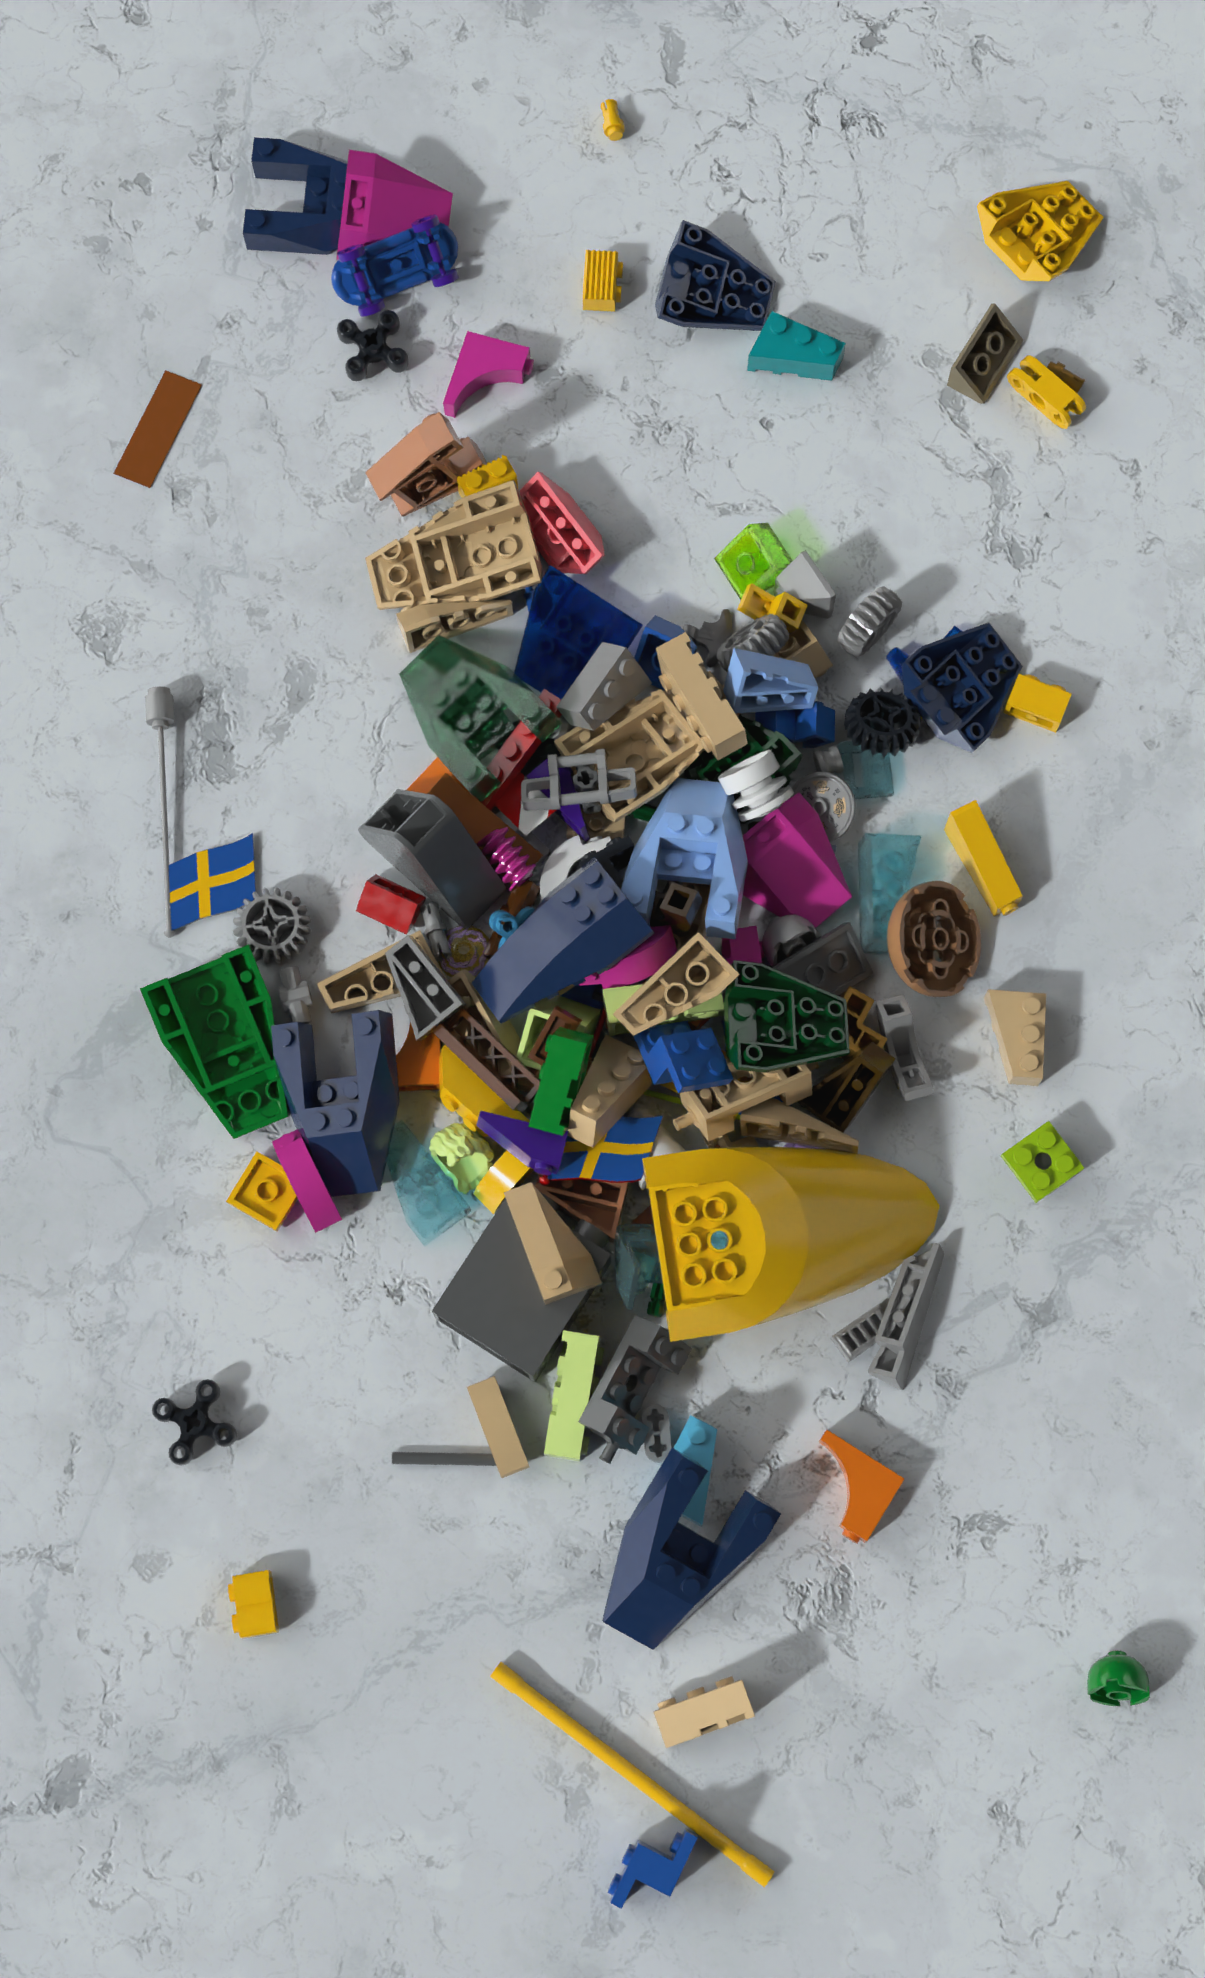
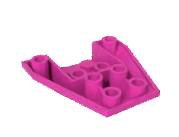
[336,149,453,260]
[743,792,852,928]

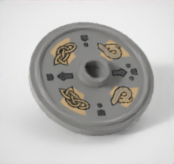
[790,772,856,842]

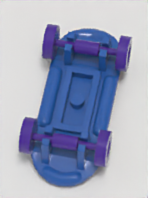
[331,214,459,317]

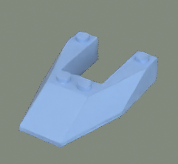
[621,778,748,939]

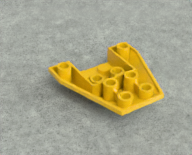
[977,181,1104,281]

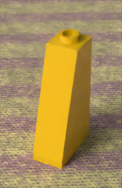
[944,800,1023,916]

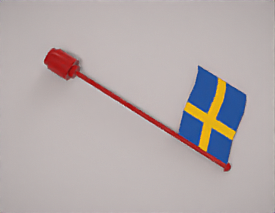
[539,985,663,1186]

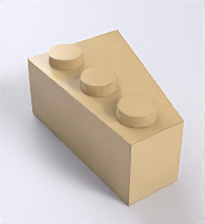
[653,1676,755,1748]

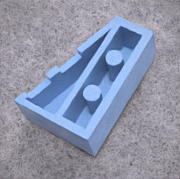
[723,648,819,713]

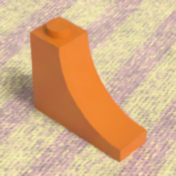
[396,1022,442,1092]
[819,1430,904,1544]

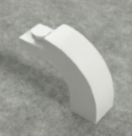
[540,835,611,902]

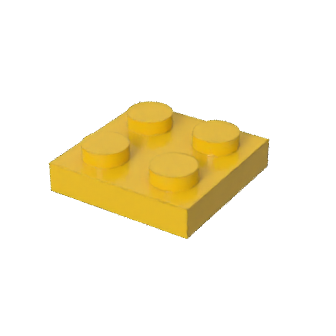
[226,1151,298,1232]

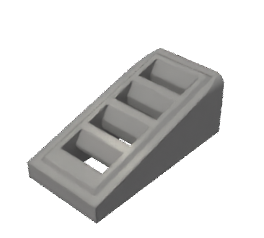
[831,1304,885,1363]

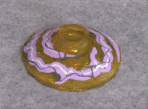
[438,925,489,978]

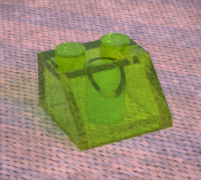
[714,523,793,600]

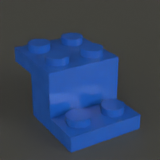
[634,1021,733,1093]
[607,1828,698,1909]

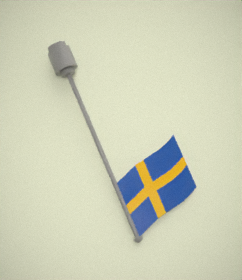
[145,686,256,938]

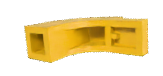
[473,1151,534,1214]

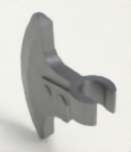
[683,609,732,668]

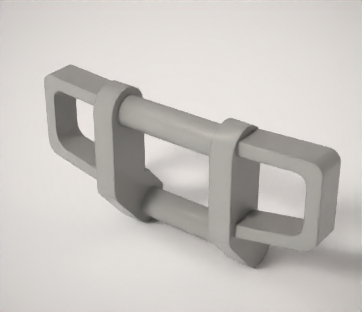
[521,748,637,811]

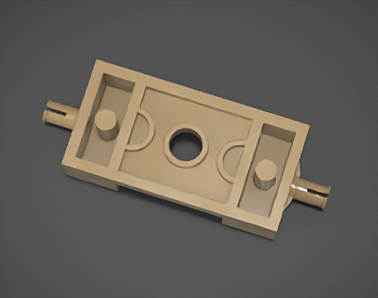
[673,1058,819,1142]

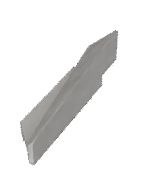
[868,1243,944,1390]

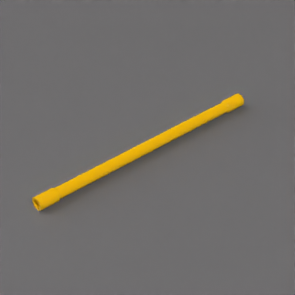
[490,1662,775,1887]

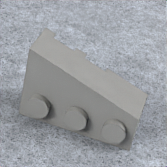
[557,642,652,731]

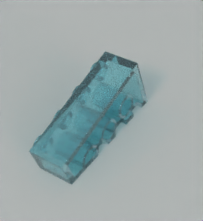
[858,833,921,954]

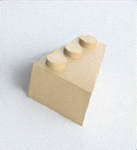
[984,989,1046,1086]

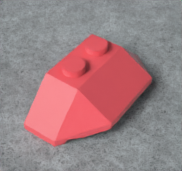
[520,472,605,574]

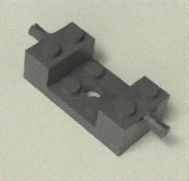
[578,1315,692,1464]

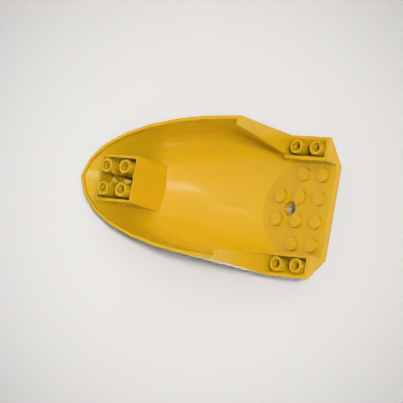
[642,1147,940,1342]

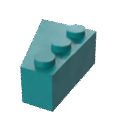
[747,311,846,381]

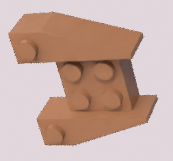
[365,412,487,517]

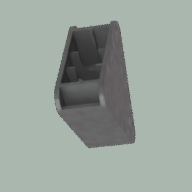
[358,789,507,930]

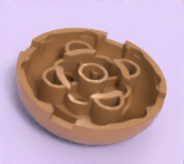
[887,881,981,997]

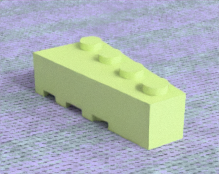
[603,984,724,1036]
[544,1330,604,1461]

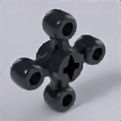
[337,310,408,381]
[152,1379,237,1466]

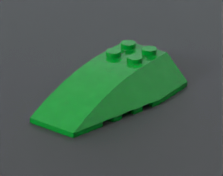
[140,944,288,1139]

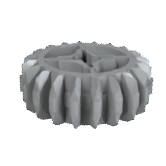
[837,586,902,657]
[716,614,789,672]
[233,887,311,964]

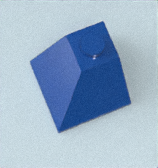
[634,615,698,691]

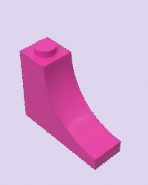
[443,331,534,418]

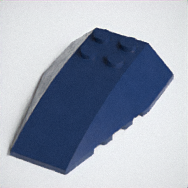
[472,857,654,1024]

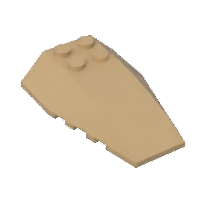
[365,480,542,610]
[554,671,741,823]

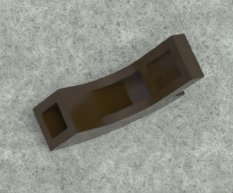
[650,882,702,932]

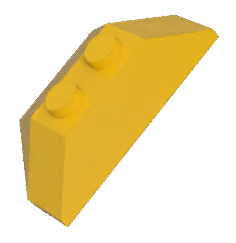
[439,1045,530,1137]

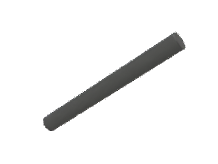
[392,1452,496,1466]

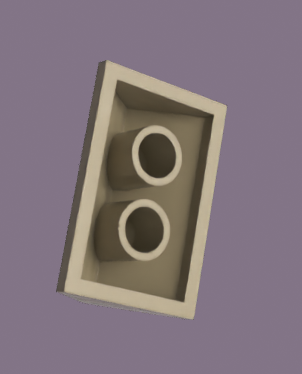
[947,303,1023,404]

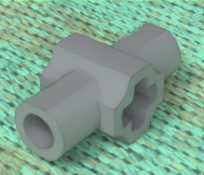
[279,966,313,1024]

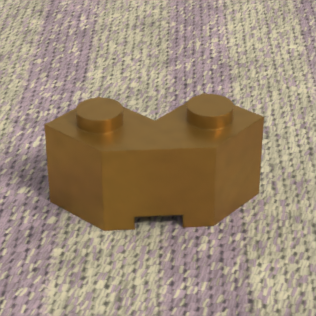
[841,986,887,1060]

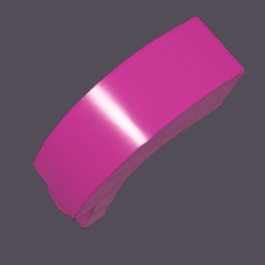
[579,925,677,989]
[272,1129,342,1233]

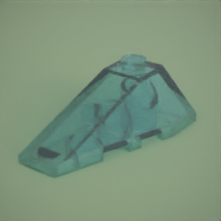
[387,1120,471,1247]

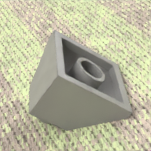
[773,550,836,619]

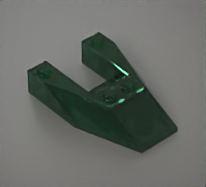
[399,635,563,802]

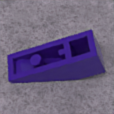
[526,758,590,842]
[476,1111,568,1175]

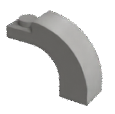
[876,994,934,1102]

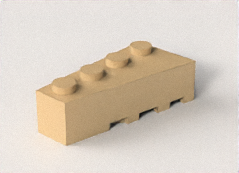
[656,632,748,760]

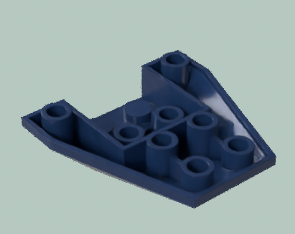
[655,220,776,331]
[902,622,1023,753]

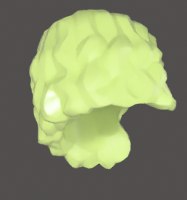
[429,1123,494,1194]

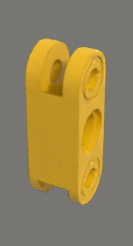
[1007,355,1086,429]

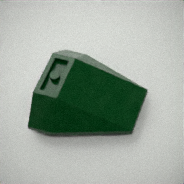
[724,960,850,1073]

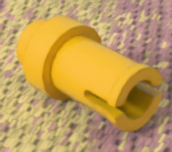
[601,99,625,141]

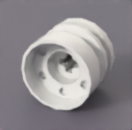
[718,750,794,822]

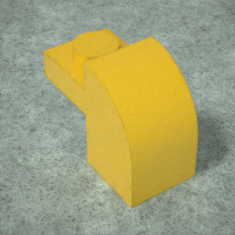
[737,583,808,633]

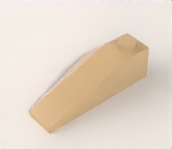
[396,599,513,653]
[613,932,740,1036]
[740,1098,859,1154]
[504,1182,602,1305]

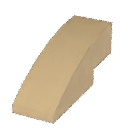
[467,1376,529,1478]

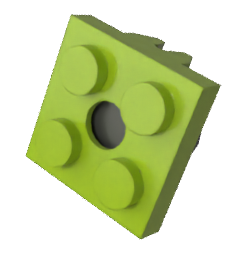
[1001,1121,1084,1203]

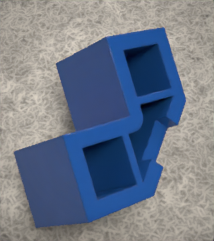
[755,701,835,748]

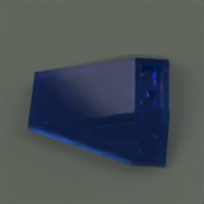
[513,565,643,700]

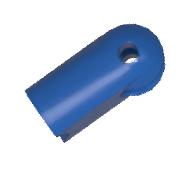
[561,984,604,1011]

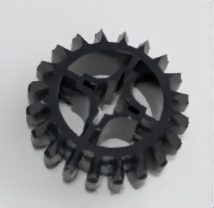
[844,688,921,758]

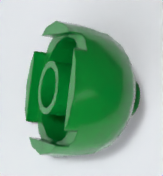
[1087,1651,1150,1706]

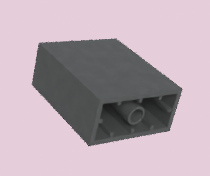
[432,1191,612,1382]

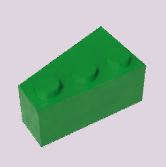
[528,1027,594,1136]

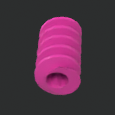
[476,827,536,891]

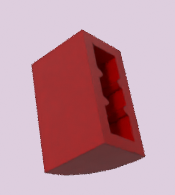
[356,874,427,935]

